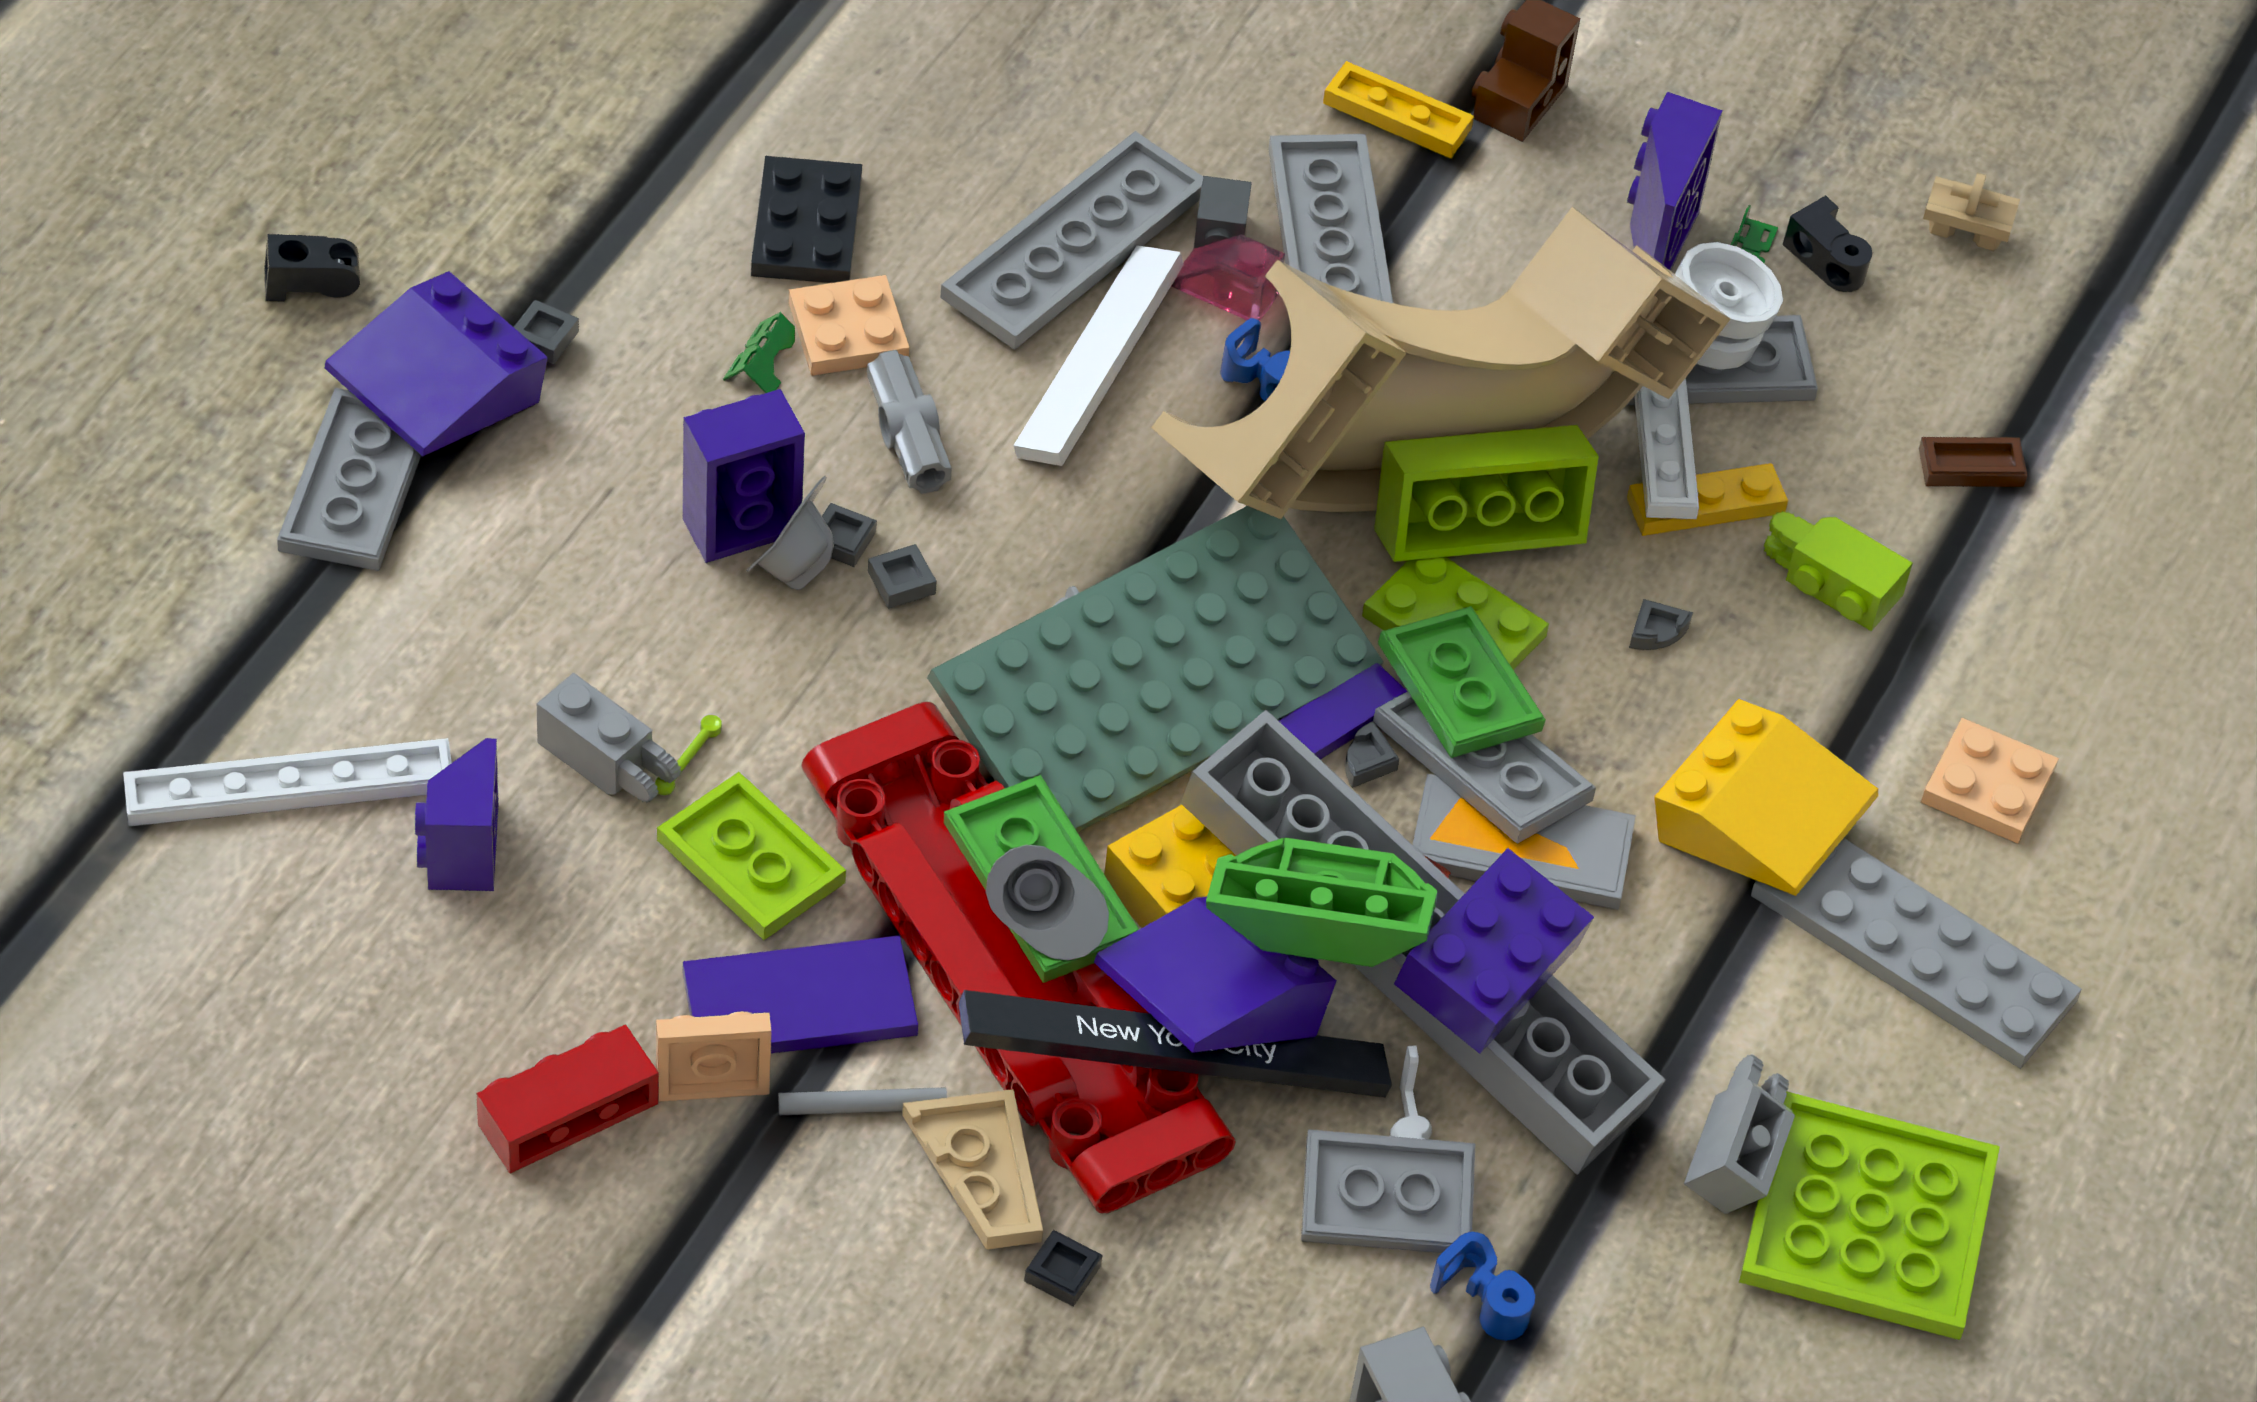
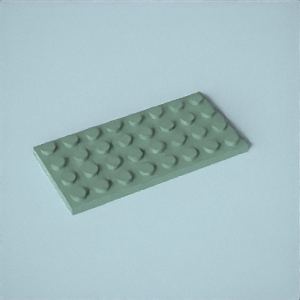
[927,506,1384,833]

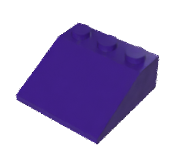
[1627,92,1723,271]
[324,271,548,456]
[1094,896,1337,1053]

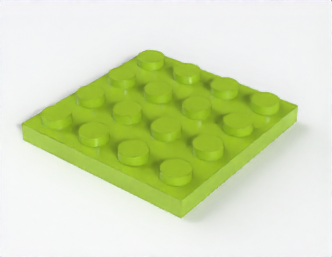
[1739,1091,2000,1340]

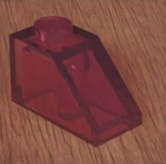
[1171,234,1285,321]

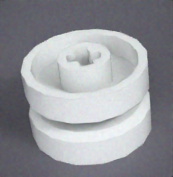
[1675,242,1783,370]

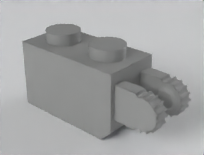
[536,673,681,803]
[1684,1054,1795,1214]

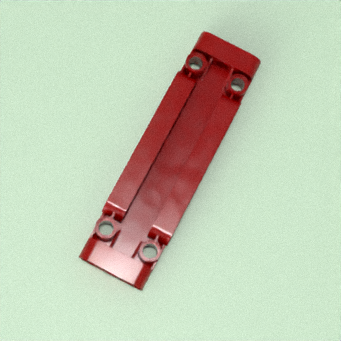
[801,702,1236,1214]

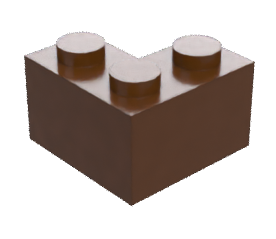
[1472,0,1581,142]

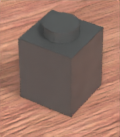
[1193,176,1252,258]

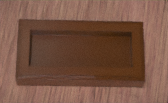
[1919,437,2027,487]

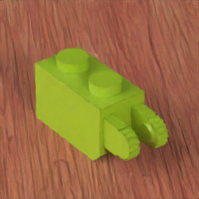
[1764,511,1913,631]

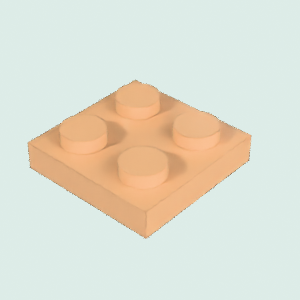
[789,275,909,376]
[1921,718,2059,844]
[656,1011,771,1102]

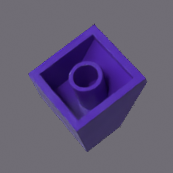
[415,738,499,891]

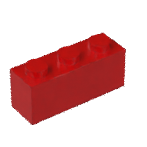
[476,1024,659,1174]

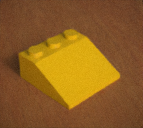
[1654,699,1879,896]

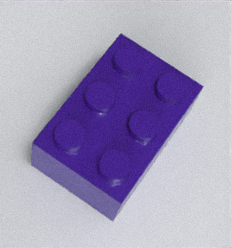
[682,389,805,563]
[1394,848,1594,1054]

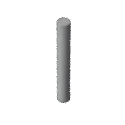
[778,1087,947,1115]

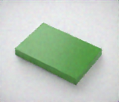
[1378,606,1546,758]

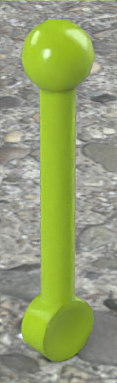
[655,715,722,795]

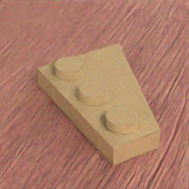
[902,1089,1043,1250]

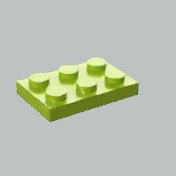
[1362,557,1549,670]
[657,772,846,940]

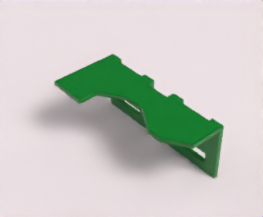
[1731,205,1778,263]
[723,312,795,393]

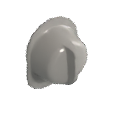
[746,476,834,590]
[986,845,1109,960]

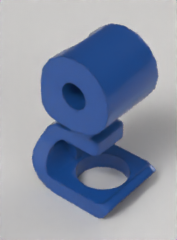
[1220,318,1290,401]
[1430,1232,1535,1341]

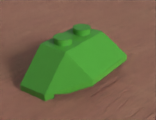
[1206,837,1437,967]

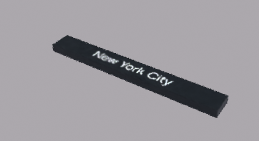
[959,990,1392,1098]

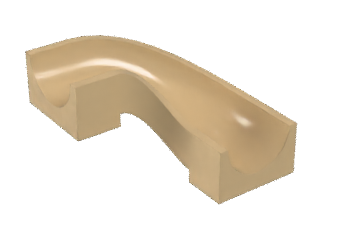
[1151,207,1730,519]

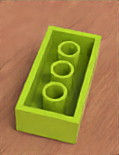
[1374,425,1599,562]

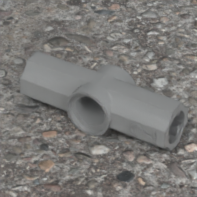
[867,350,952,494]

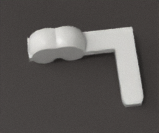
[1390,1046,1432,1139]

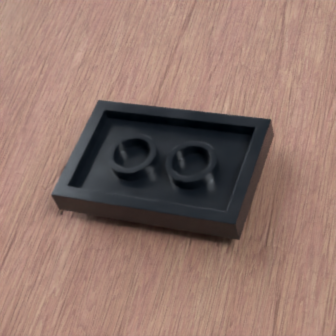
[751,156,863,283]

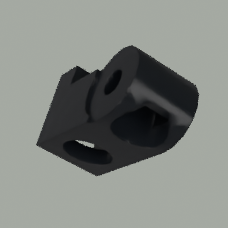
[1782,195,1873,292]
[264,234,360,302]

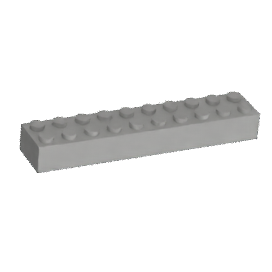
[1180,710,1665,1175]

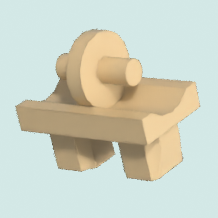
[1923,172,2020,251]

